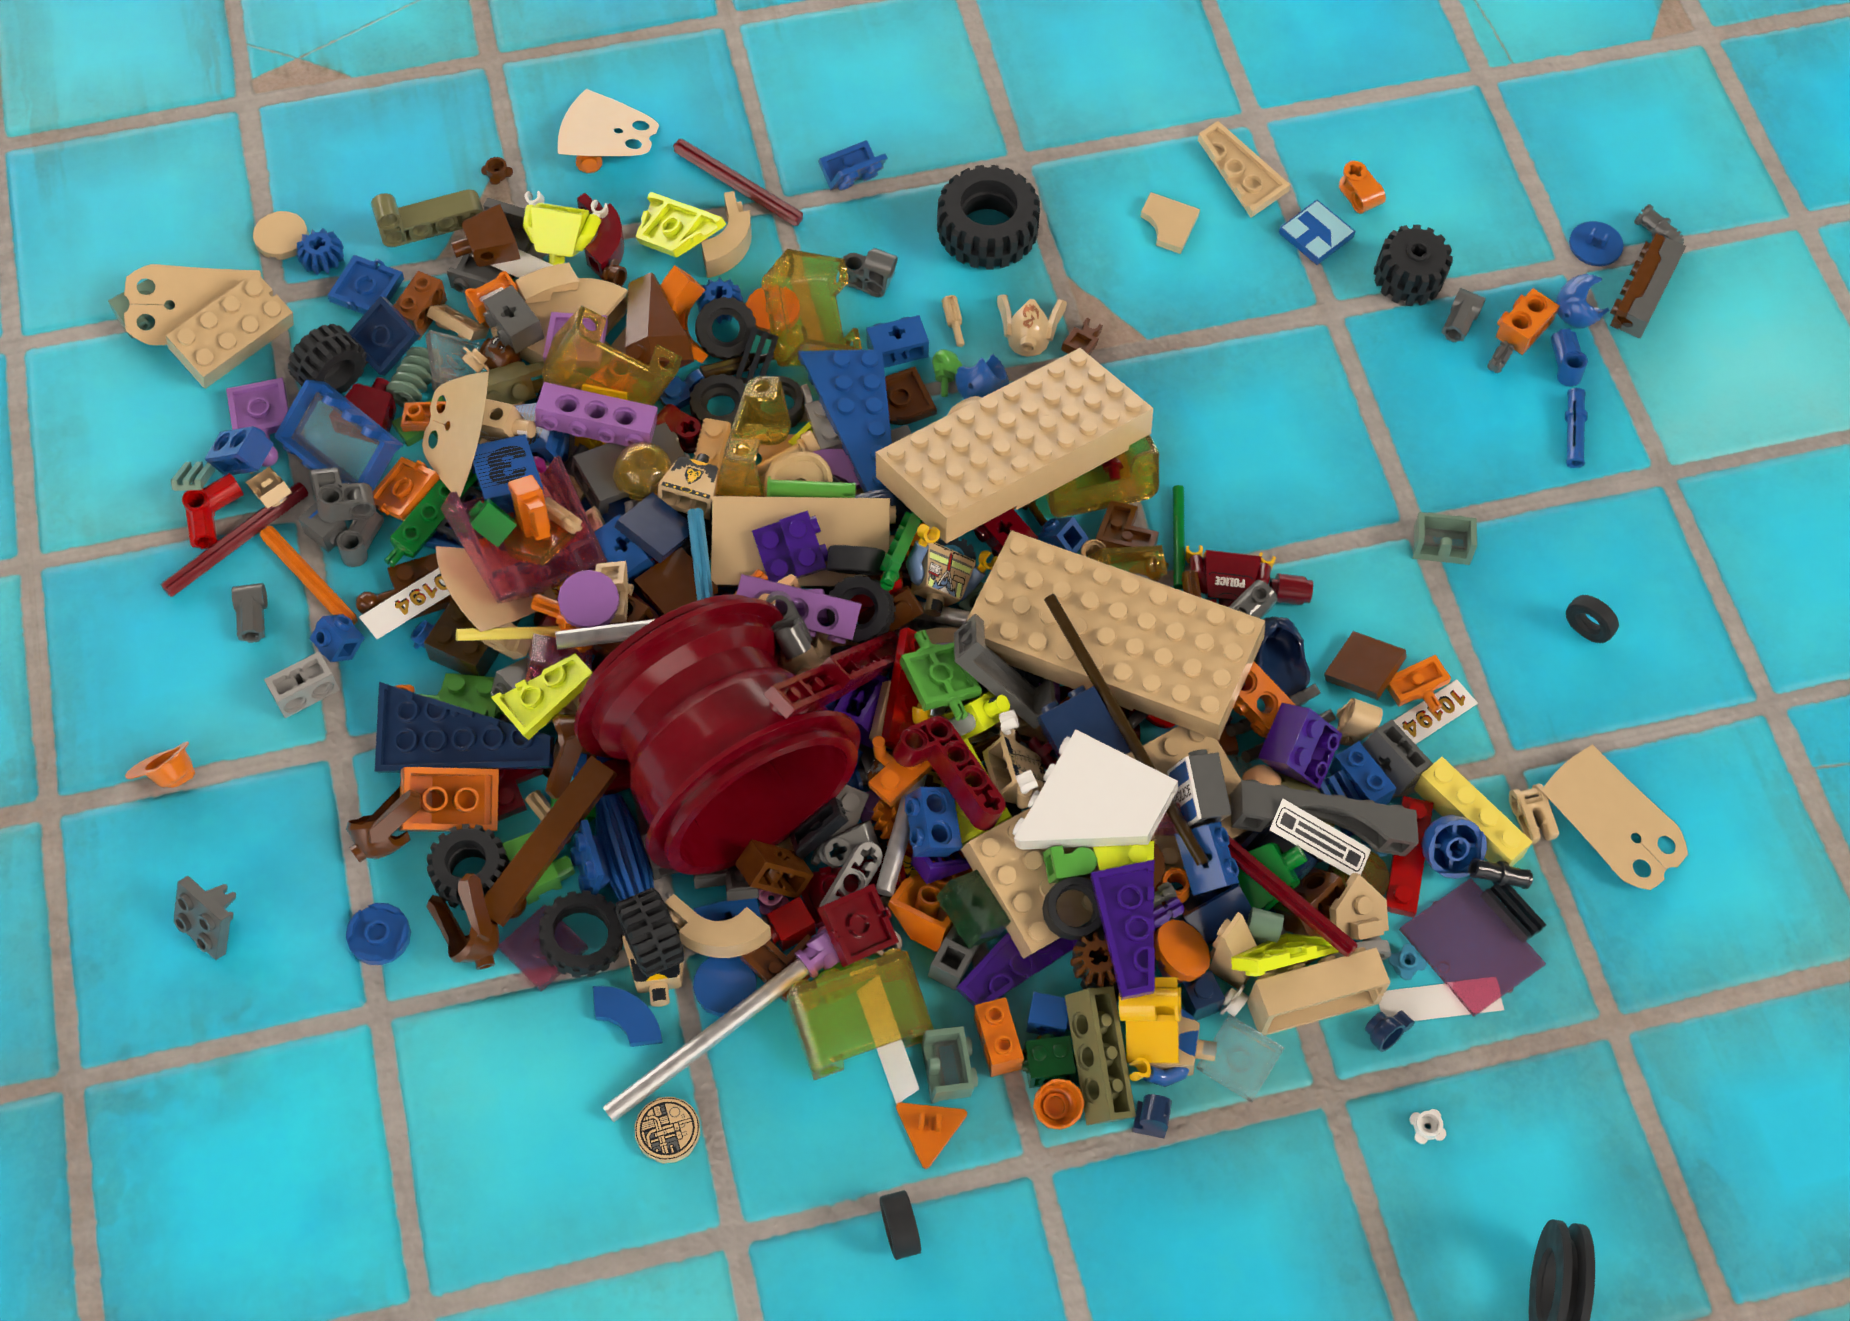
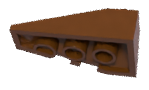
[625,272,694,382]

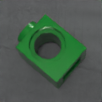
[468,498,517,548]

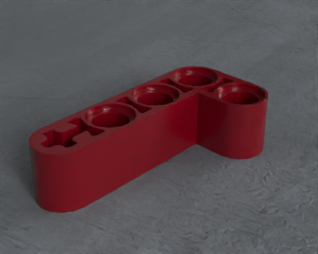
[893,716,1006,831]

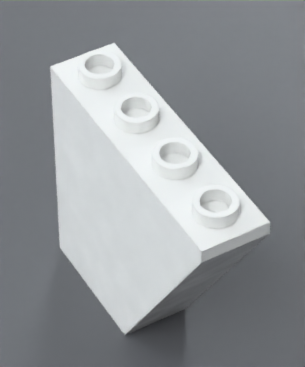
[1012,730,1178,850]

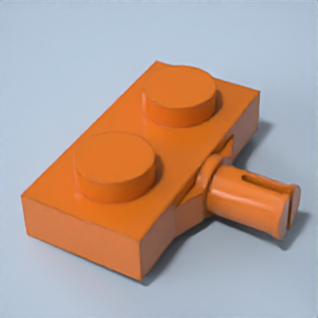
[1386,655,1451,712]

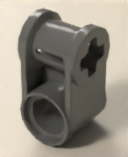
[818,820,882,866]

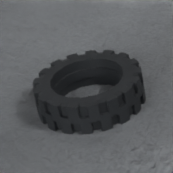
[539,891,624,978]

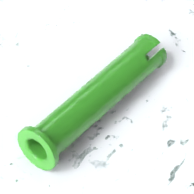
[767,476,856,498]

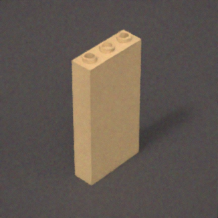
[711,496,896,589]

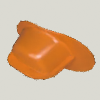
[125,741,195,788]

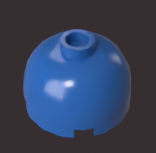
[1421,815,1487,879]

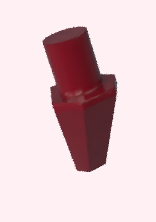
[1102,457,1124,483]

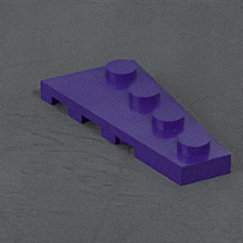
[1090,860,1155,1000]
[956,932,1077,1007]

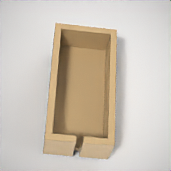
[166,272,294,389]
[1247,947,1391,1037]

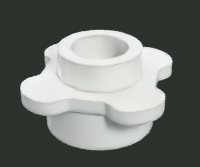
[1220,985,1249,1017]
[1409,1109,1446,1144]

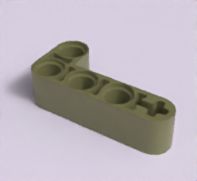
[371,189,484,247]

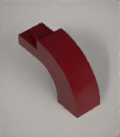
[577,193,625,279]

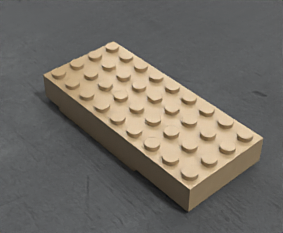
[876,348,1153,544]
[966,531,1265,740]
[961,726,1247,959]

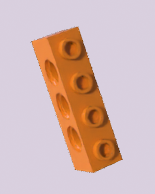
[1233,661,1295,738]

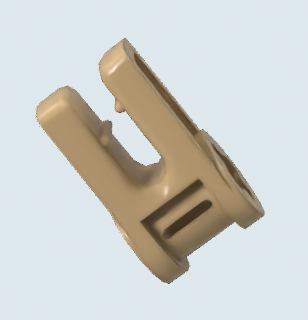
[1509,783,1559,845]

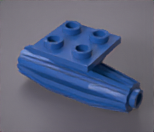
[570,793,654,901]

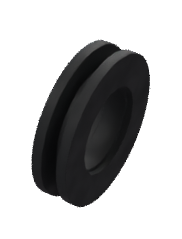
[1529,1219,1595,1321]

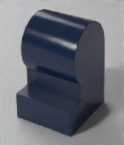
[1132,1094,1172,1139]

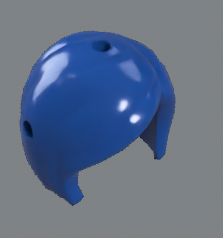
[1556,274,1609,329]
[955,354,1009,399]

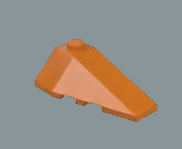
[888,851,978,952]

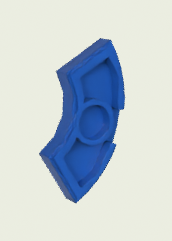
[593,986,663,1047]

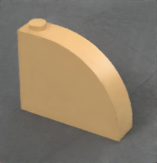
[490,278,628,382]

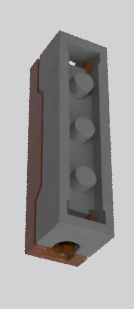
[1610,233,1686,339]

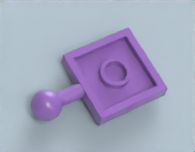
[226,377,289,467]

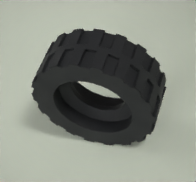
[695,297,756,360]
[689,374,752,435]
[826,575,896,643]

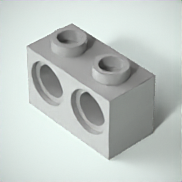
[264,651,340,718]

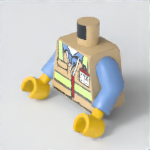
[906,524,998,617]

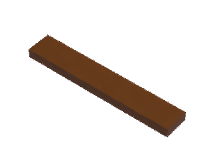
[484,756,618,927]

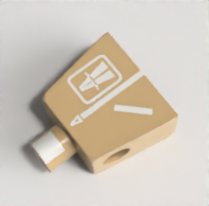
[478,399,536,443]

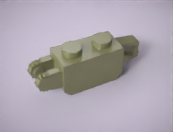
[484,361,554,405]

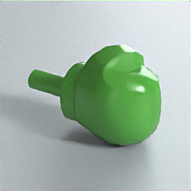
[932,349,962,397]

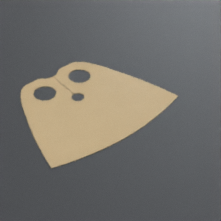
[558,89,659,156]
[422,372,489,499]
[435,546,556,632]

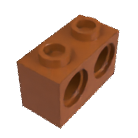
[393,271,447,340]

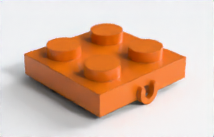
[373,457,440,521]

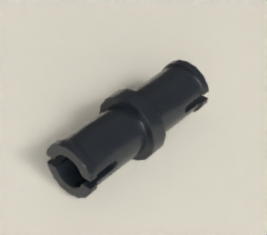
[1468,858,1533,889]

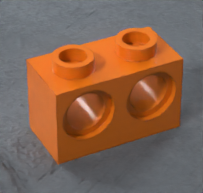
[1496,288,1560,355]
[974,997,1024,1077]

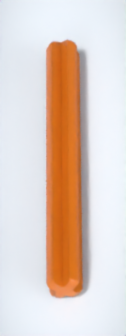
[260,526,358,625]

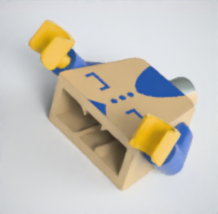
[1129,1007,1217,1087]

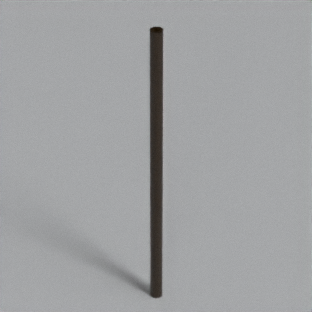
[1044,594,1208,866]

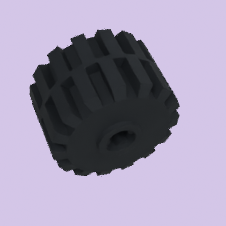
[1373,224,1453,306]

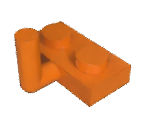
[868,736,933,807]

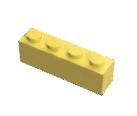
[1414,757,1532,867]

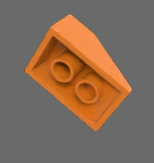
[399,767,499,832]

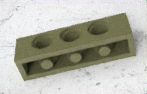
[1065,986,1136,1125]

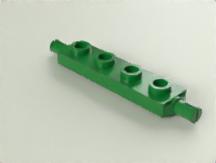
[384,468,478,567]
[879,511,923,591]

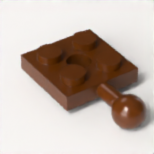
[356,553,452,620]

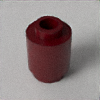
[1269,573,1313,605]

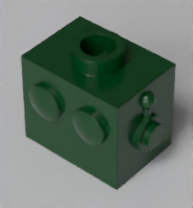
[1022,1034,1076,1088]

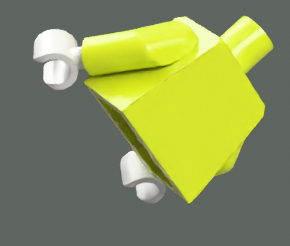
[523,191,609,265]

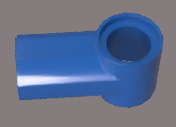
[1551,328,1588,387]

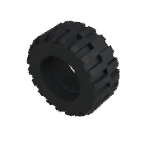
[937,165,1040,270]

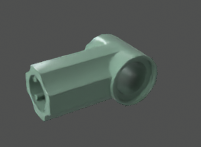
[1247,907,1284,946]

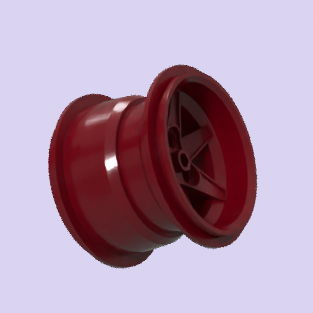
[574,595,861,875]

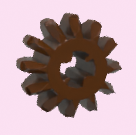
[1070,932,1116,988]

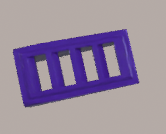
[911,849,971,884]

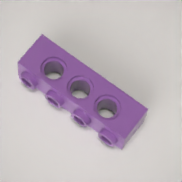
[535,382,658,451]
[736,574,861,644]

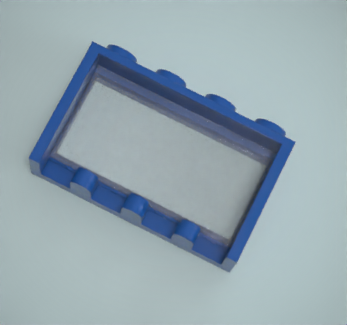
[274,379,404,491]

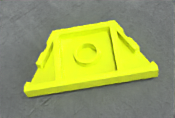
[636,192,726,258]

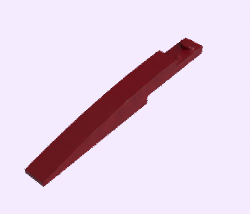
[763,631,899,719]

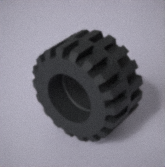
[288,324,367,401]
[427,824,509,910]
[616,887,684,977]

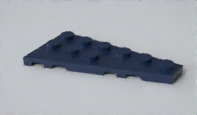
[374,682,554,773]

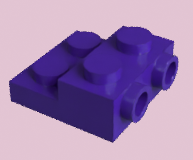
[752,510,828,582]

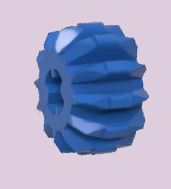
[296,228,344,275]
[696,277,743,325]

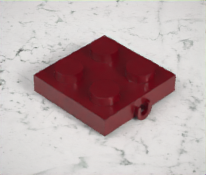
[817,883,899,967]

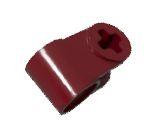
[656,404,701,453]

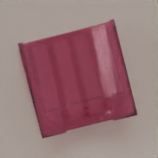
[440,456,607,603]

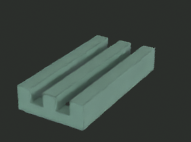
[171,462,215,491]

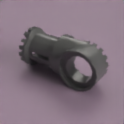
[1634,204,1684,244]

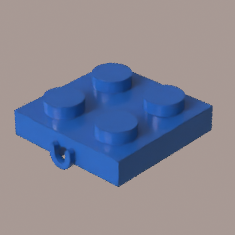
[327,255,404,314]

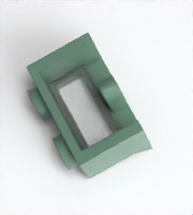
[1412,512,1477,565]
[921,1026,978,1104]

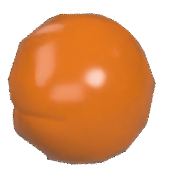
[1033,1079,1085,1130]

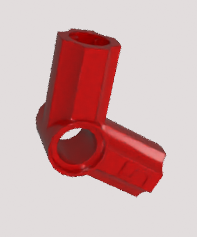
[182,473,244,549]

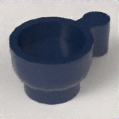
[1365,1010,1415,1052]

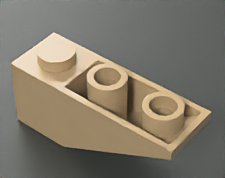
[1209,912,1257,989]

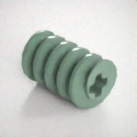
[386,346,442,408]

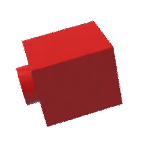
[766,897,816,951]

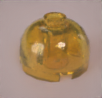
[613,441,672,501]

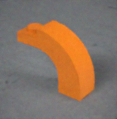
[661,265,709,363]

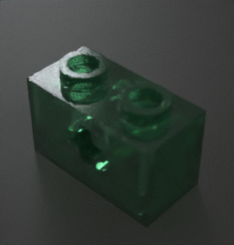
[936,870,1011,949]

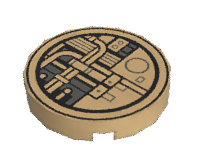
[635,1097,701,1164]

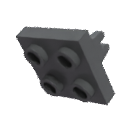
[174,876,236,960]

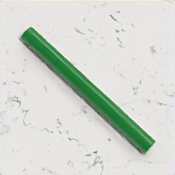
[1173,485,1185,590]

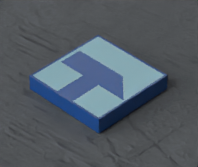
[1279,200,1356,265]

